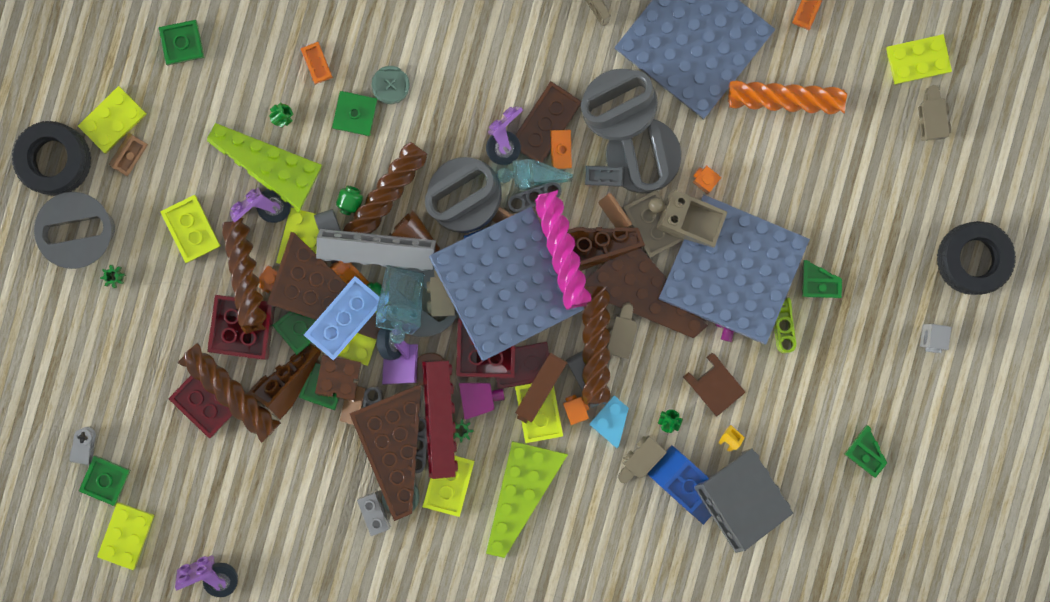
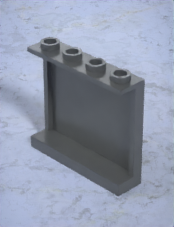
[694,448,794,553]

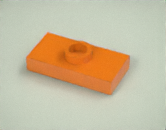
[792,0,822,30]
[300,42,333,85]
[550,129,572,169]
[330,261,369,285]

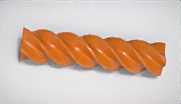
[728,81,847,115]

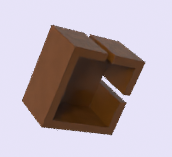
[315,355,361,402]

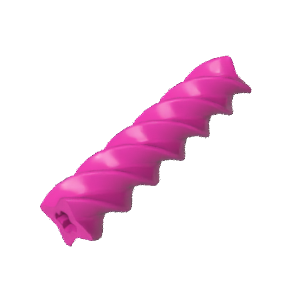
[535,190,591,310]

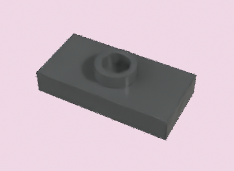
[585,166,625,186]

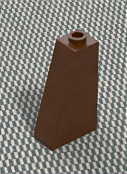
[515,353,567,424]

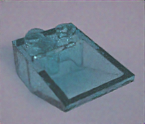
[496,159,573,190]
[376,265,424,344]

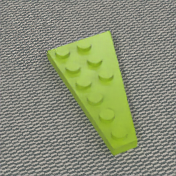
[207,123,322,212]
[486,441,568,558]

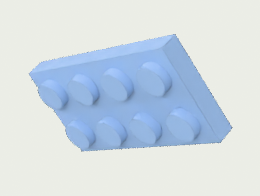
[304,276,384,361]

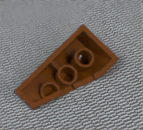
[567,227,645,271]
[248,344,321,420]

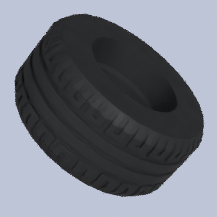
[12,121,91,196]
[937,221,1016,295]

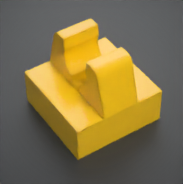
[719,425,745,452]

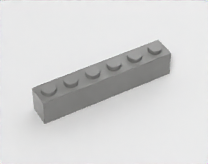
[316,229,436,271]

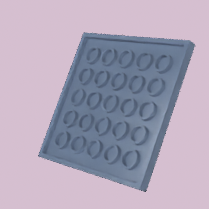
[614,0,776,120]
[659,194,810,345]
[429,207,584,361]

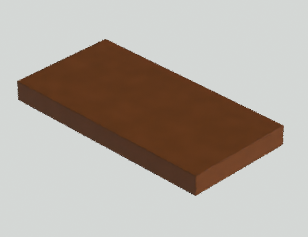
[509,81,582,166]

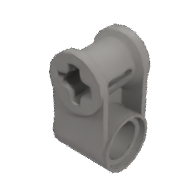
[70,427,96,465]

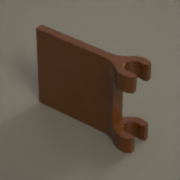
[683,353,746,417]

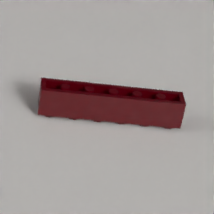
[422,360,458,479]

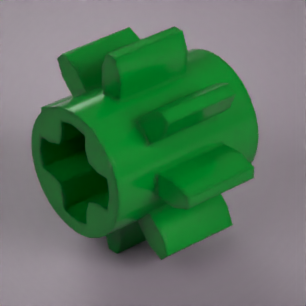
[269,102,293,128]
[100,265,126,289]
[658,409,683,433]
[453,418,474,443]

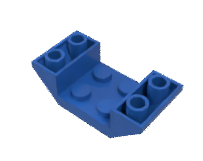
[647,445,712,525]

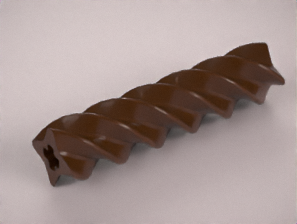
[343,142,428,234]
[222,218,266,334]
[582,286,611,404]
[178,343,281,443]

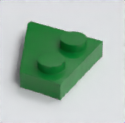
[802,260,842,298]
[844,425,887,478]

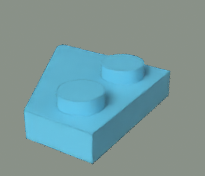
[589,396,629,448]

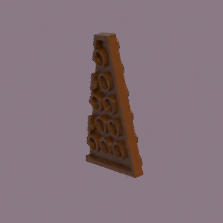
[267,232,385,339]
[584,248,708,338]
[349,384,421,521]

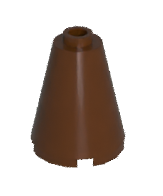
[388,210,440,253]

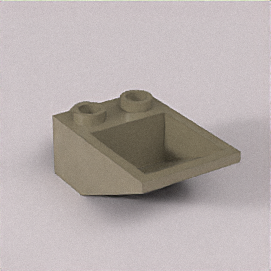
[649,190,727,248]

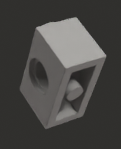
[920,324,952,353]
[357,491,391,536]

